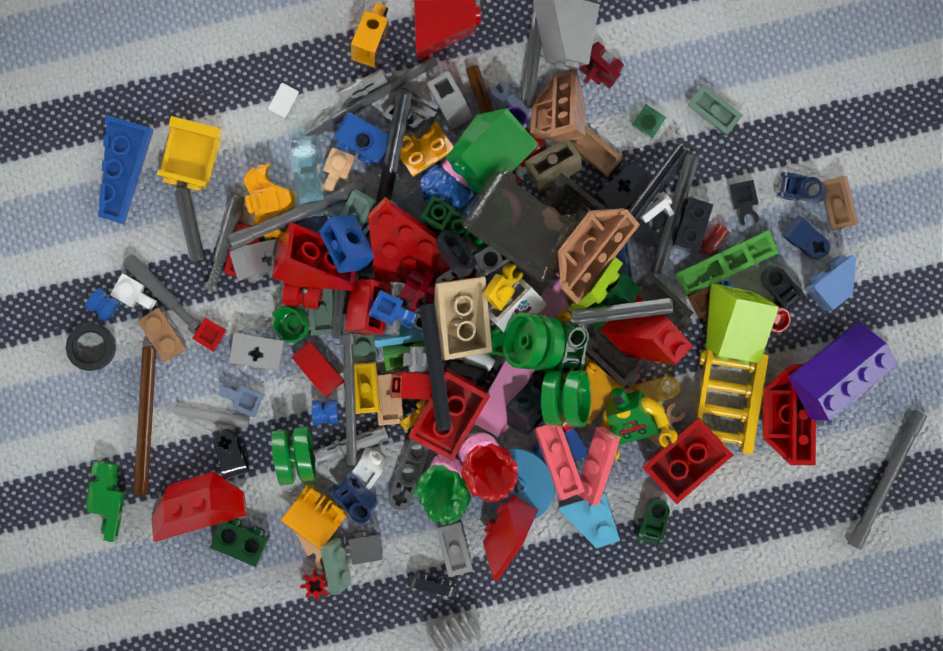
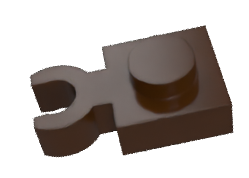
[687,285,711,330]

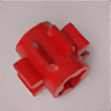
[300,568,329,601]

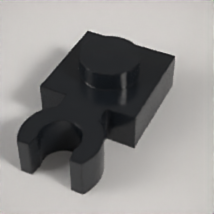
[728,180,759,226]

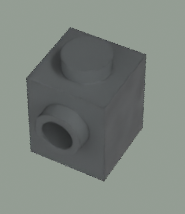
[345,530,383,565]

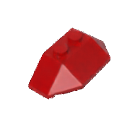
[762,364,816,465]
[151,472,247,542]

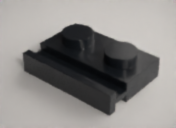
[382,88,442,140]

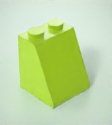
[706,283,779,365]

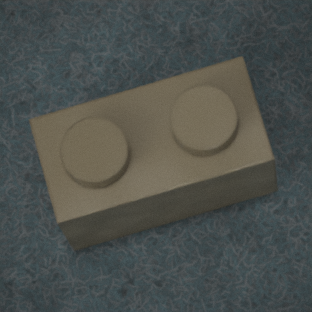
[525,140,582,193]

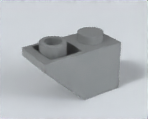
[427,71,473,130]

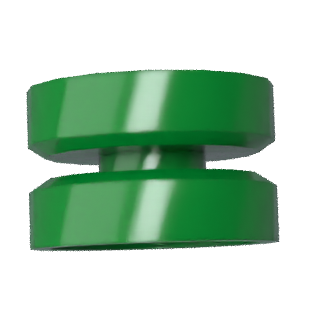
[502,312,565,371]
[541,370,591,427]
[271,426,316,486]

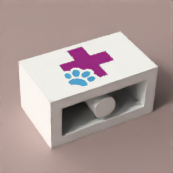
[488,278,547,333]

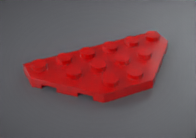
[368,198,485,285]

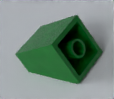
[445,108,538,193]

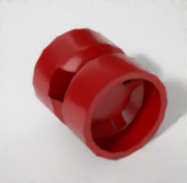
[282,282,323,310]

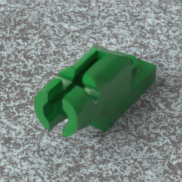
[86,461,126,542]

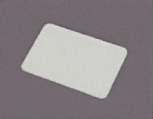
[268,83,299,118]

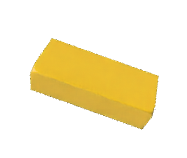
[354,362,381,414]

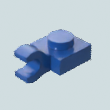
[369,290,417,329]

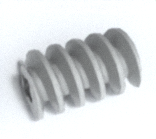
[426,609,481,651]

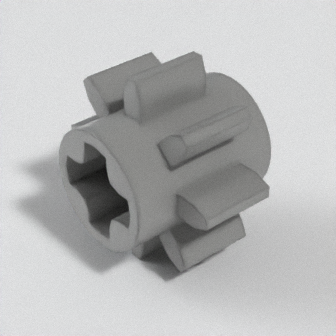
[403,347,428,374]

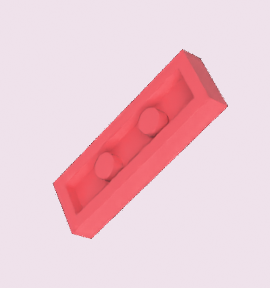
[534,424,585,500]
[578,426,620,505]

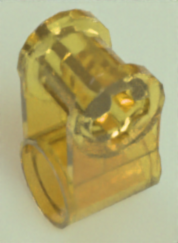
[630,376,680,403]

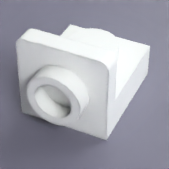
[630,192,674,223]
[350,447,387,490]

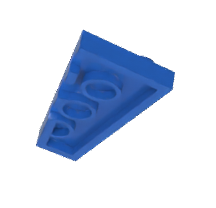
[98,115,154,225]

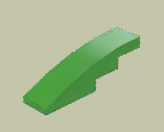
[675,230,780,296]

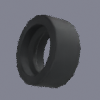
[65,323,116,371]

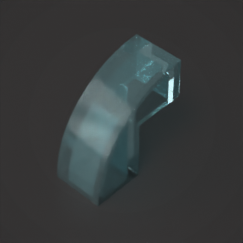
[291,134,325,204]

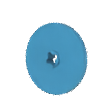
[488,448,555,519]

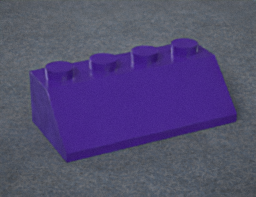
[788,322,898,421]

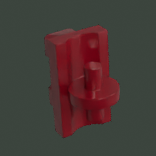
[580,42,624,89]
[399,269,435,313]

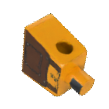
[351,3,389,68]

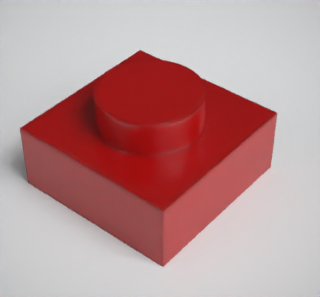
[192,318,227,352]

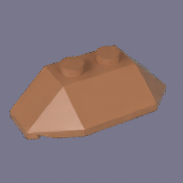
[530,69,586,142]
[558,209,640,305]

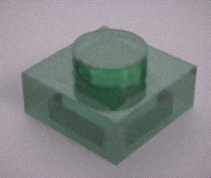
[631,104,667,139]

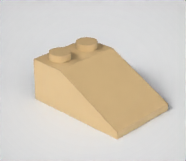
[434,276,492,360]

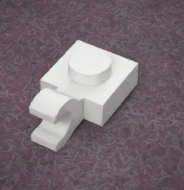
[110,273,157,310]

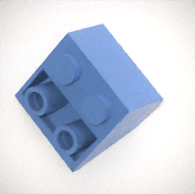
[805,254,856,311]

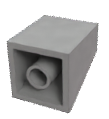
[533,0,600,71]

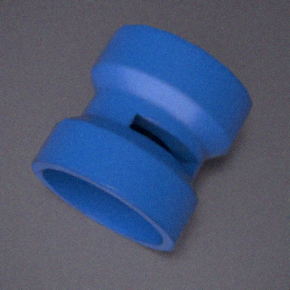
[85,288,120,322]
[312,400,339,425]

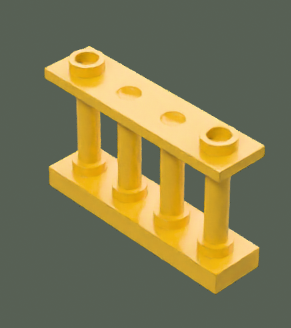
[694,348,769,455]

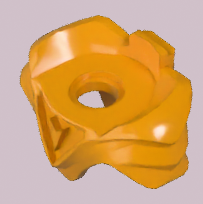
[243,163,296,240]

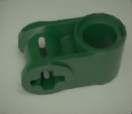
[554,320,589,371]
[636,497,670,548]

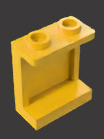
[157,116,223,192]

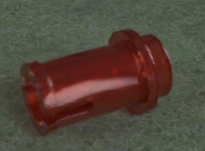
[700,223,730,257]

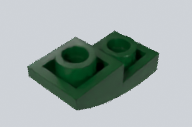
[420,195,475,241]

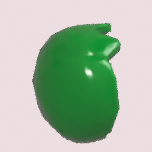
[272,305,310,343]

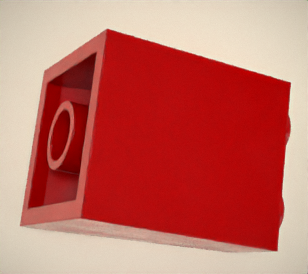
[414,0,481,59]
[600,295,693,365]

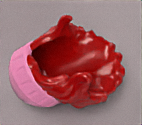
[459,433,518,503]

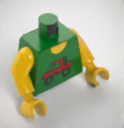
[601,387,678,461]

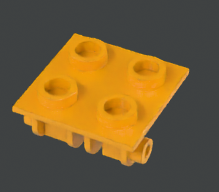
[400,119,454,177]
[567,355,622,425]
[280,483,348,551]

